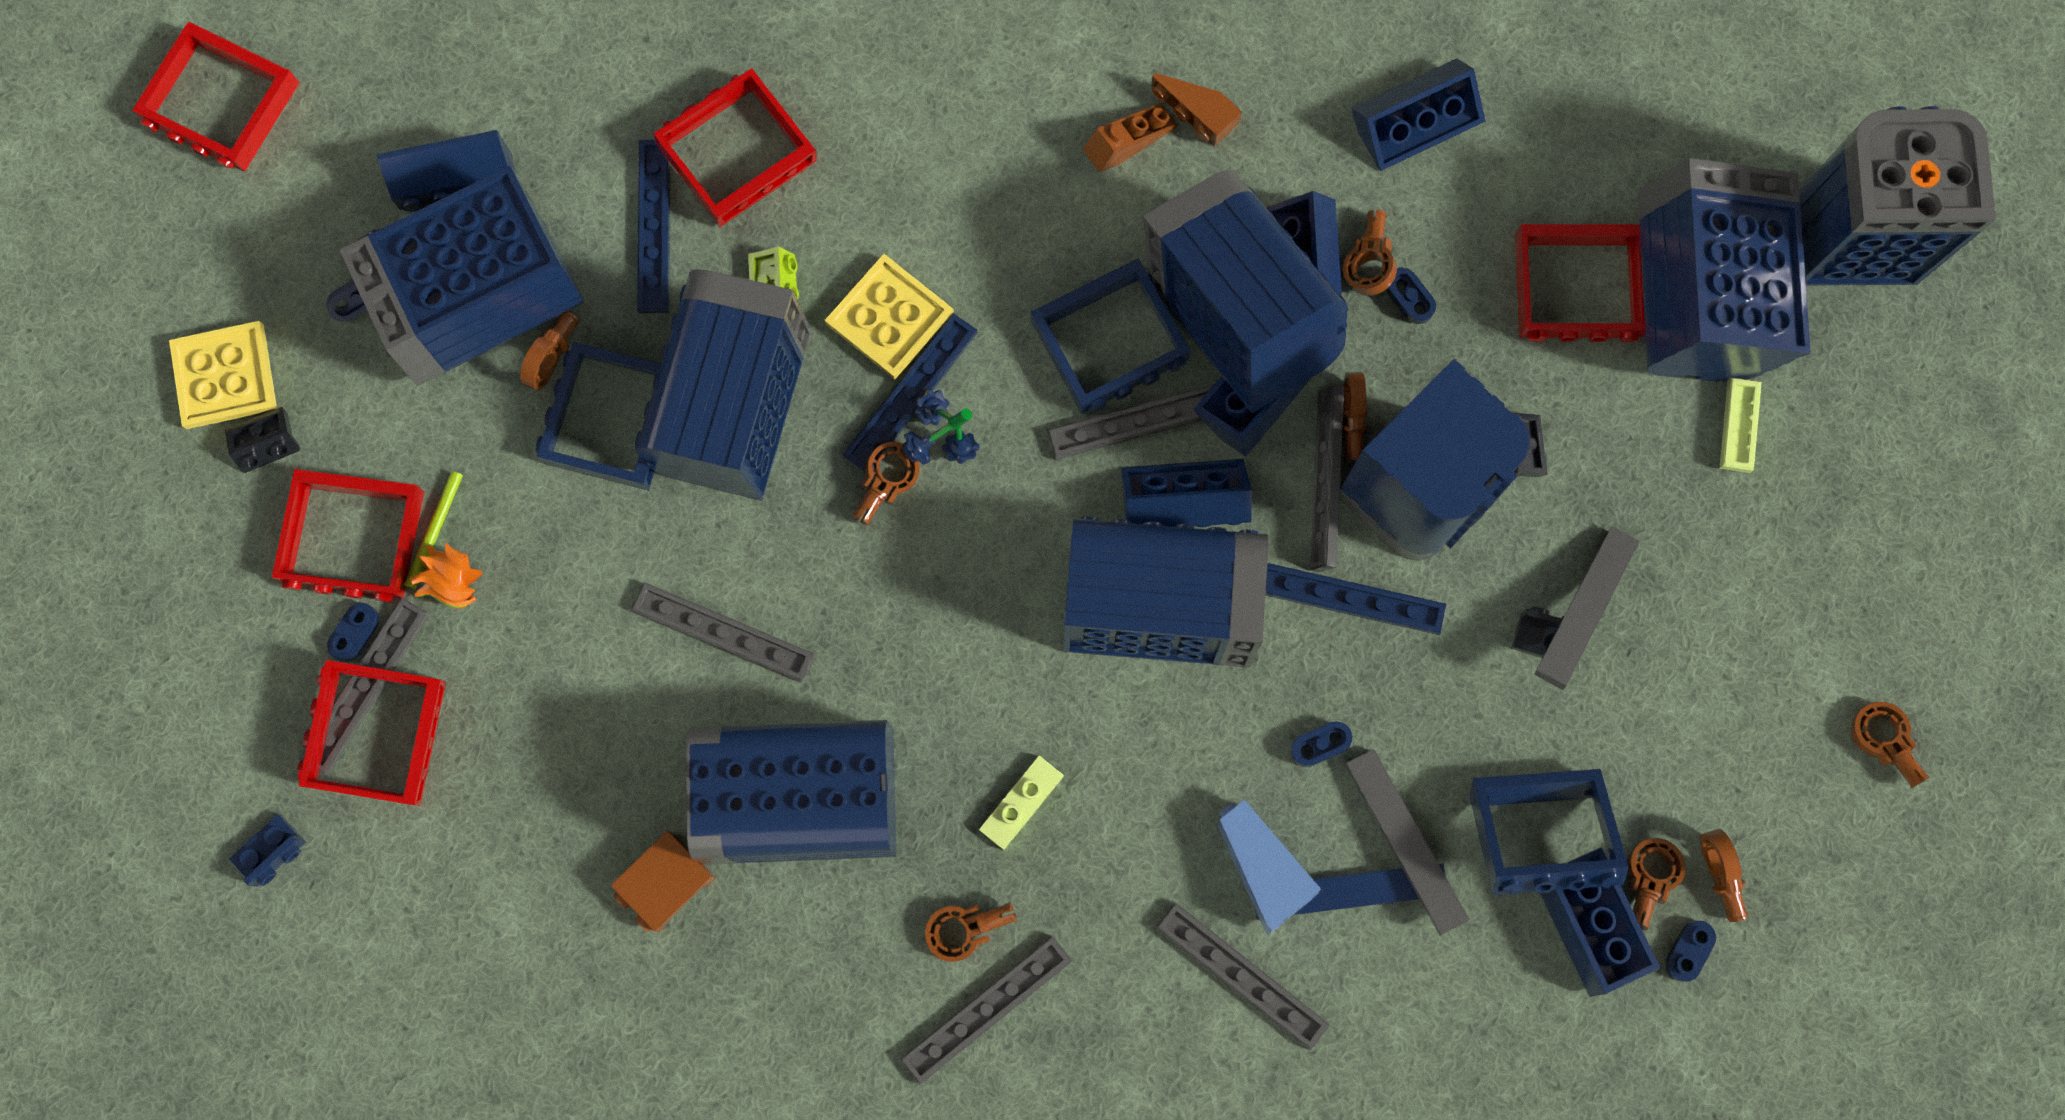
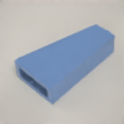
[1218,800,1321,935]

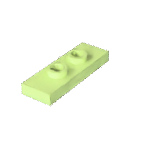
[1719,378,1762,473]
[979,756,1064,850]

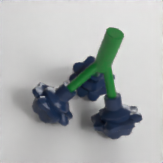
[902,389,980,465]

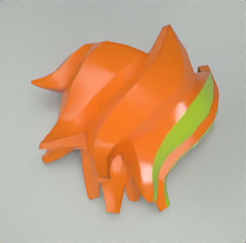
[411,543,482,609]

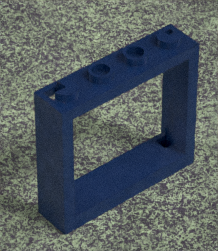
[1030,258,1191,414]
[535,342,661,491]
[1470,769,1629,895]

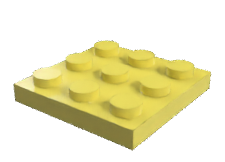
[825,254,954,380]
[169,321,277,429]

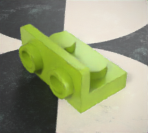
[748,246,799,300]

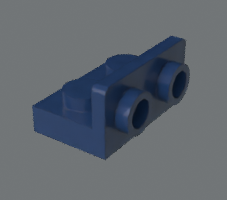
[229,814,306,887]

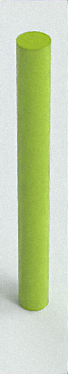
[404,471,463,590]

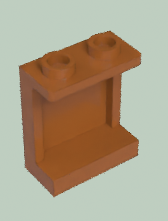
[611,830,716,933]

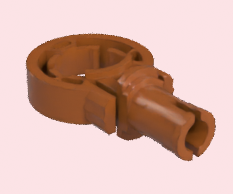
[1343,210,1397,296]
[520,311,579,390]
[1342,372,1370,460]
[851,442,920,526]
[1851,702,1930,789]
[1700,829,1749,922]
[1627,838,1686,930]
[925,902,1017,962]

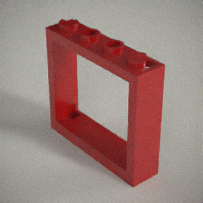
[132,21,300,172]
[653,68,817,228]
[1515,224,1645,342]
[271,469,424,603]
[297,660,446,806]

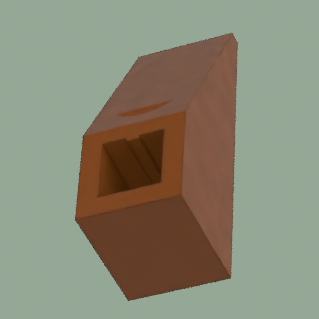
[1151,73,1242,146]
[1083,103,1178,173]

